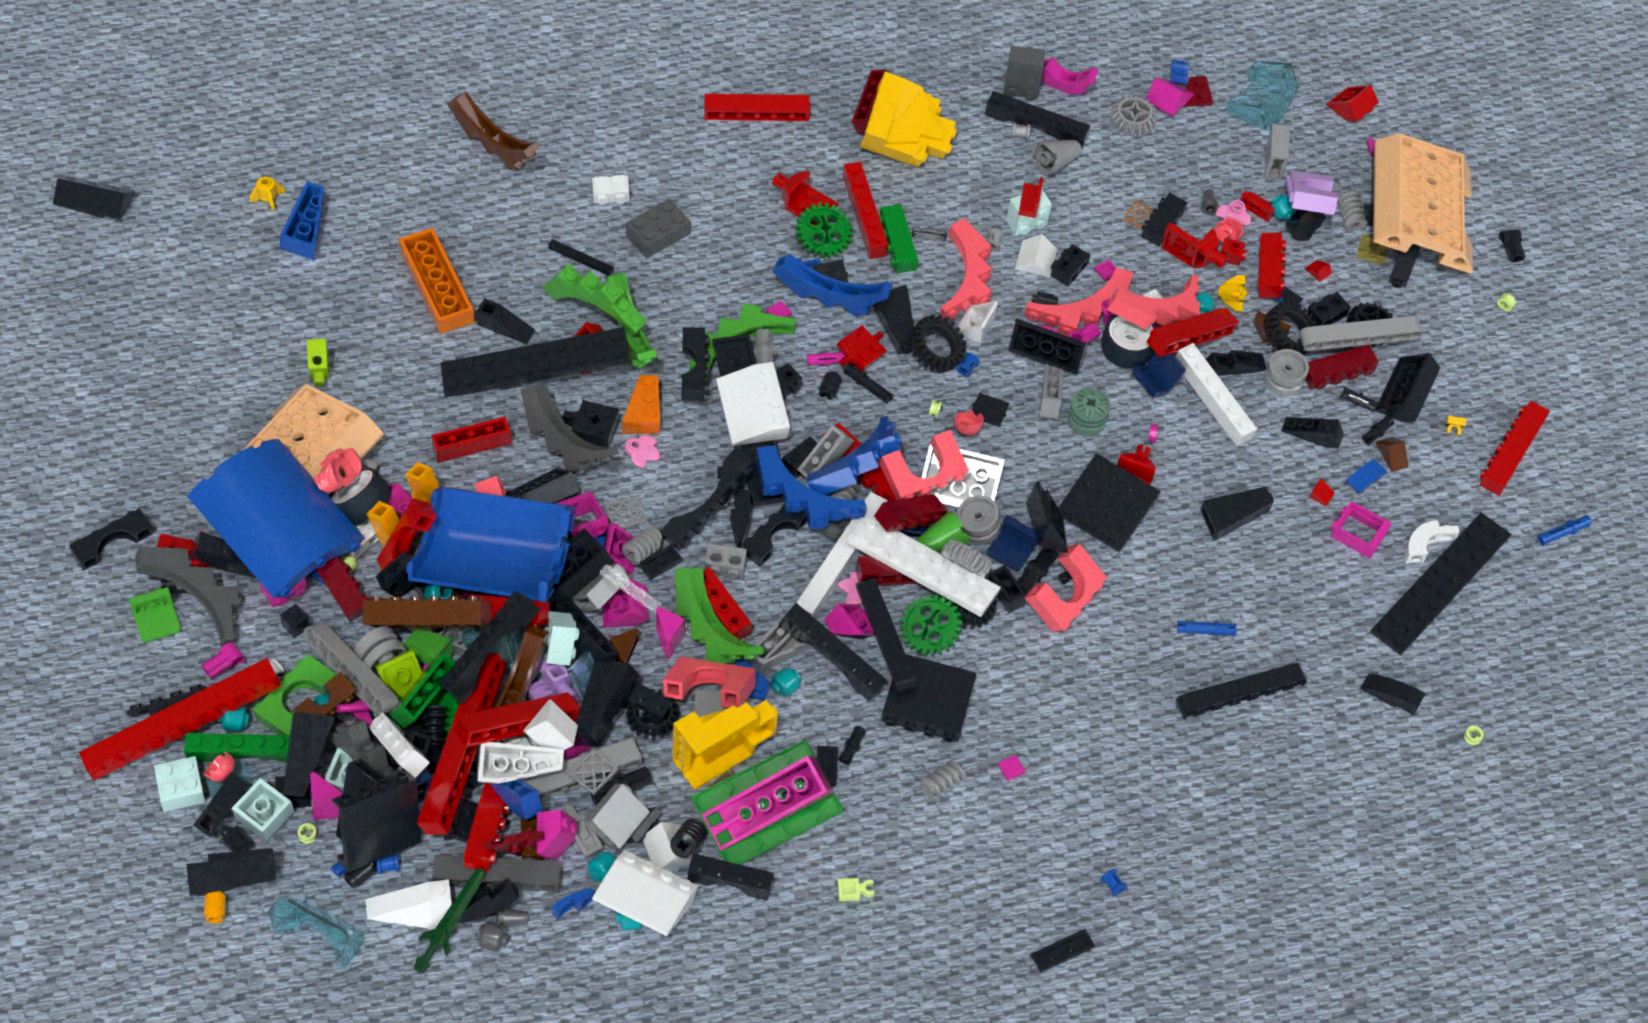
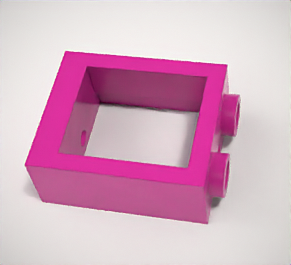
[556,491,609,539]
[1330,501,1392,559]

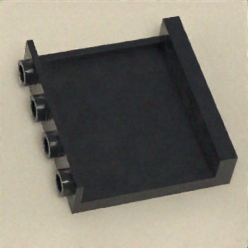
[881,654,977,742]
[332,770,422,872]

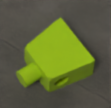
[307,339,329,387]

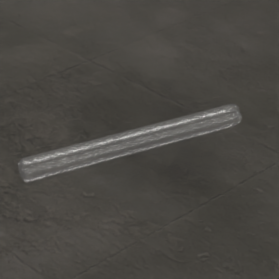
[599,564,695,640]

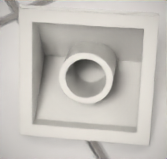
[1015,234,1057,277]
[958,301,998,343]
[523,699,578,750]
[642,822,693,870]

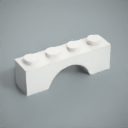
[368,712,430,778]

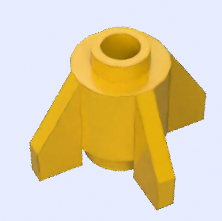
[249,176,285,210]
[1218,275,1249,312]

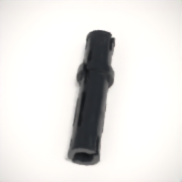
[843,363,894,404]

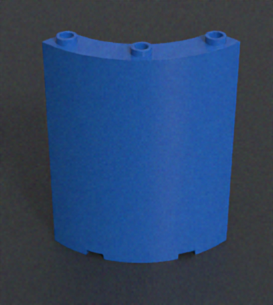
[187,439,365,598]
[406,486,576,602]

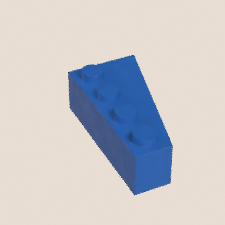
[279,181,324,259]

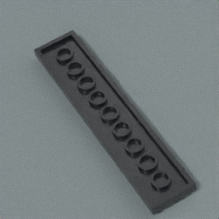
[440,327,630,397]
[712,334,784,506]
[1370,512,1512,656]

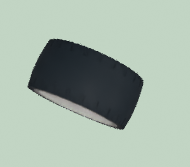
[1101,315,1155,369]
[330,468,391,525]

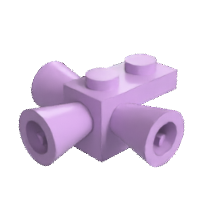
[527,655,588,703]

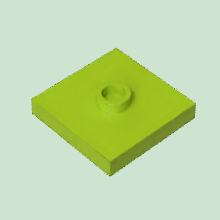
[375,649,422,700]

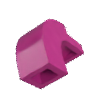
[1041,57,1099,94]

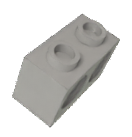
[705,543,747,579]

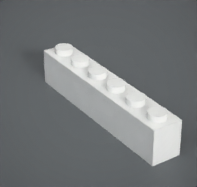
[1176,343,1257,446]

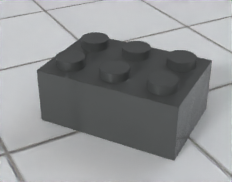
[1003,45,1045,100]
[626,199,691,258]

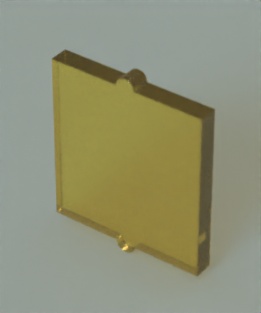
[1356,233,1389,266]

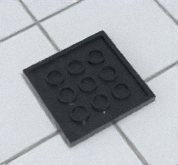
[1058,453,1161,553]

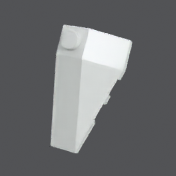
[477,742,564,784]
[365,879,452,930]

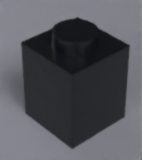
[280,604,310,639]

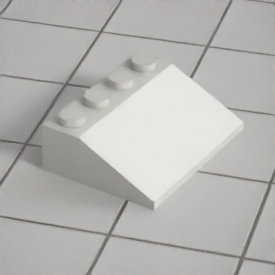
[716,362,790,446]
[917,444,1004,507]
[592,850,698,936]

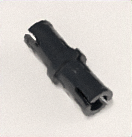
[1340,387,1378,412]
[1362,416,1394,445]
[838,726,866,766]

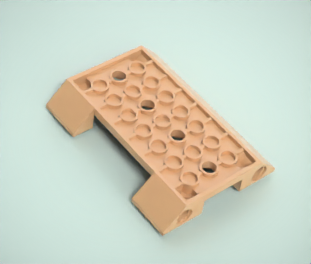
[1373,133,1473,274]
[243,384,384,495]

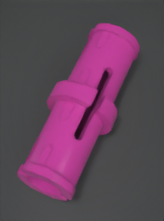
[807,351,845,366]

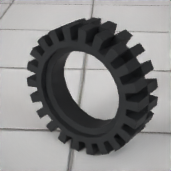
[1263,300,1317,355]
[908,314,967,373]

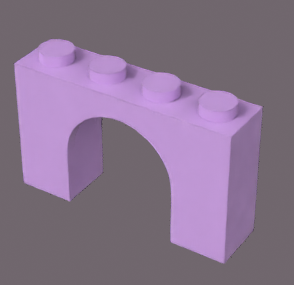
[1285,170,1338,215]

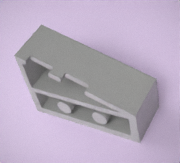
[745,613,812,674]

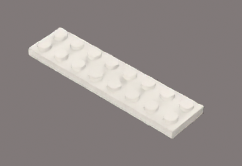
[847,514,1001,617]

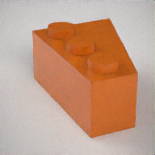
[622,375,660,434]

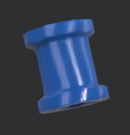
[956,353,980,377]
[377,853,400,874]
[1101,869,1128,897]

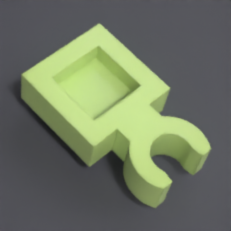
[837,878,874,901]

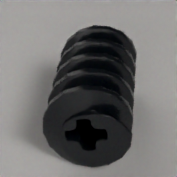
[421,705,448,750]
[670,818,707,858]

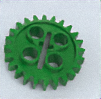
[795,202,853,259]
[899,594,963,657]

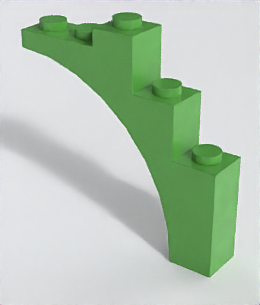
[542,263,647,334]
[604,272,657,368]
[689,303,796,380]
[675,568,764,664]

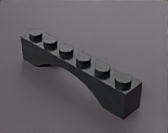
[985,91,1091,149]
[660,448,755,551]
[438,590,540,704]
[778,603,887,701]

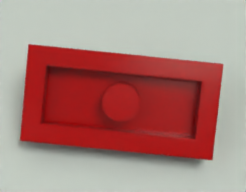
[1018,177,1043,218]
[1240,190,1275,222]

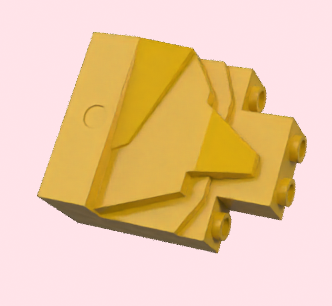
[859,72,957,167]
[672,700,778,790]

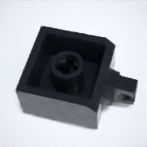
[562,400,619,447]

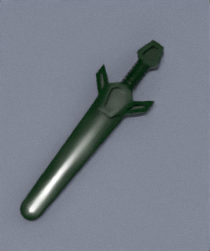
[414,869,485,973]

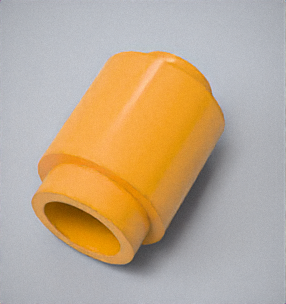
[204,891,226,924]

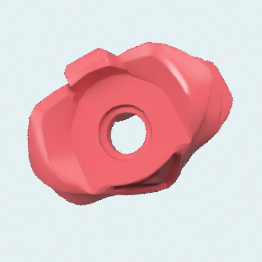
[314,448,362,492]

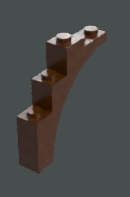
[447,92,541,170]
[492,625,550,743]

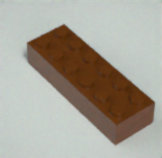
[362,596,492,628]

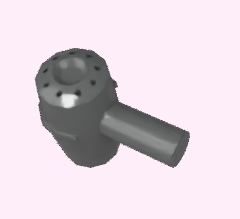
[818,519,851,542]

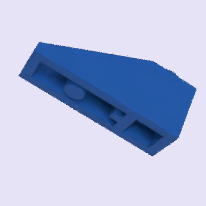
[489,779,543,820]

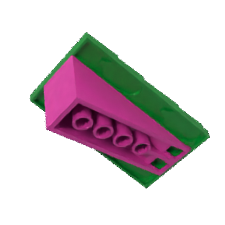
[690,740,845,865]

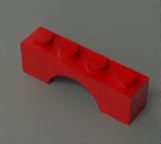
[377,498,437,570]

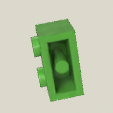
[404,628,453,664]

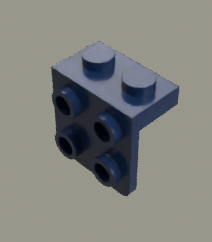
[1132,353,1186,397]
[987,515,1038,571]

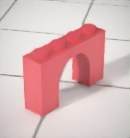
[879,430,970,500]
[1024,543,1107,632]
[663,656,756,708]

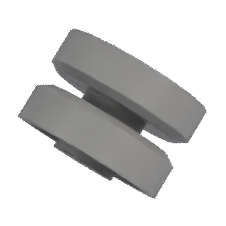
[1264,349,1309,396]
[957,495,1002,545]
[354,626,406,676]

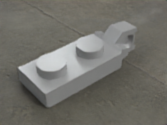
[564,804,603,859]

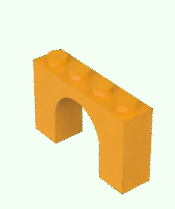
[367,462,440,546]

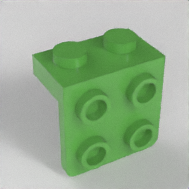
[129,587,181,643]

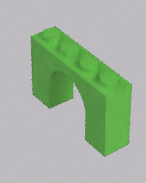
[253,654,337,735]

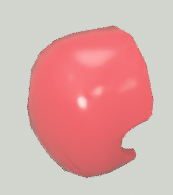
[1215,217,1243,245]
[953,410,984,436]
[203,752,235,782]

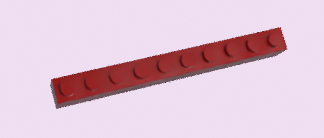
[417,653,506,835]
[79,658,282,781]

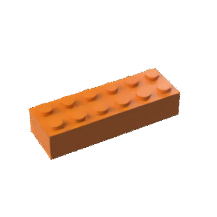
[398,228,475,334]

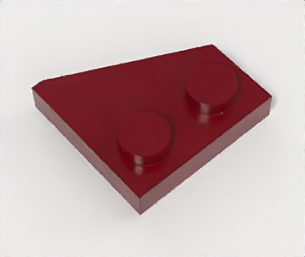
[1183,76,1213,107]
[485,830,545,855]

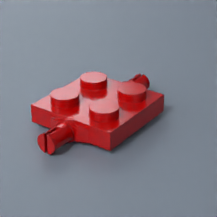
[836,325,887,371]

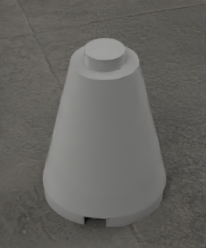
[1032,140,1082,175]

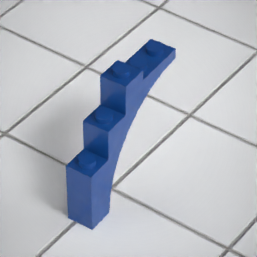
[772,253,892,317]
[807,416,903,495]
[756,446,866,529]

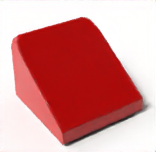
[1305,260,1332,282]
[1310,478,1335,506]

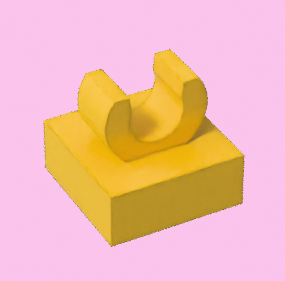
[1444,416,1467,435]

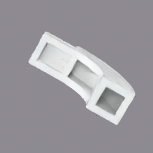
[1404,520,1459,564]

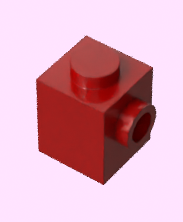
[1221,238,1247,266]

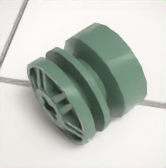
[1067,388,1110,437]

